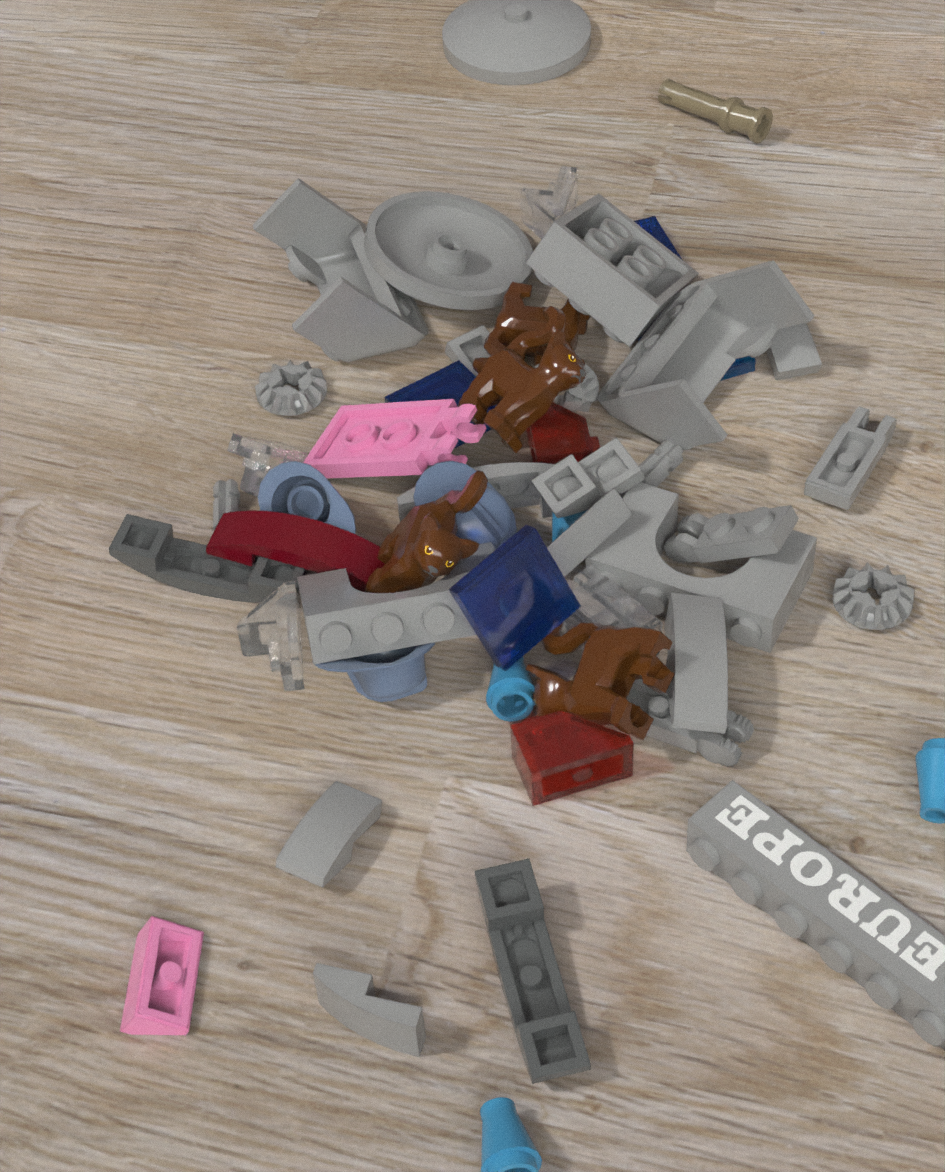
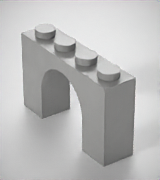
[586,482,817,653]
[297,542,517,665]

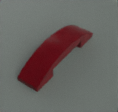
[206,510,385,592]

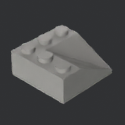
[526,193,699,347]

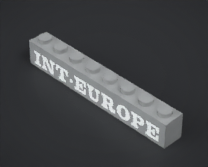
[686,780,945,1050]

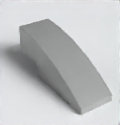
[664,592,728,734]

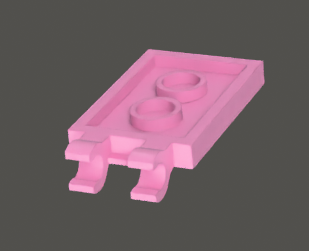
[303,399,487,478]

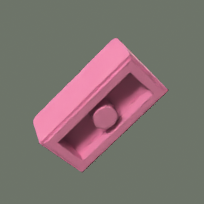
[120,916,204,1035]

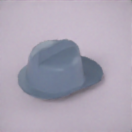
[258,461,356,534]
[413,461,517,559]
[312,643,435,702]

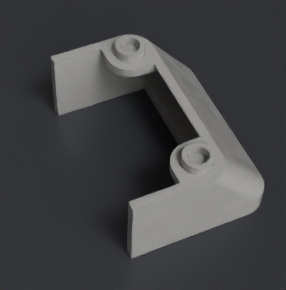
[253,178,428,362]
[597,260,814,450]

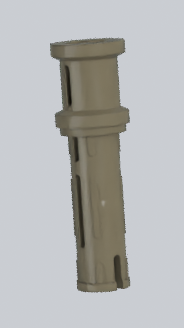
[658,79,773,144]

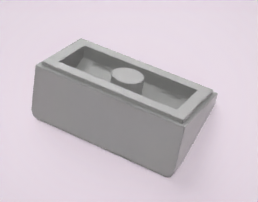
[533,488,632,578]

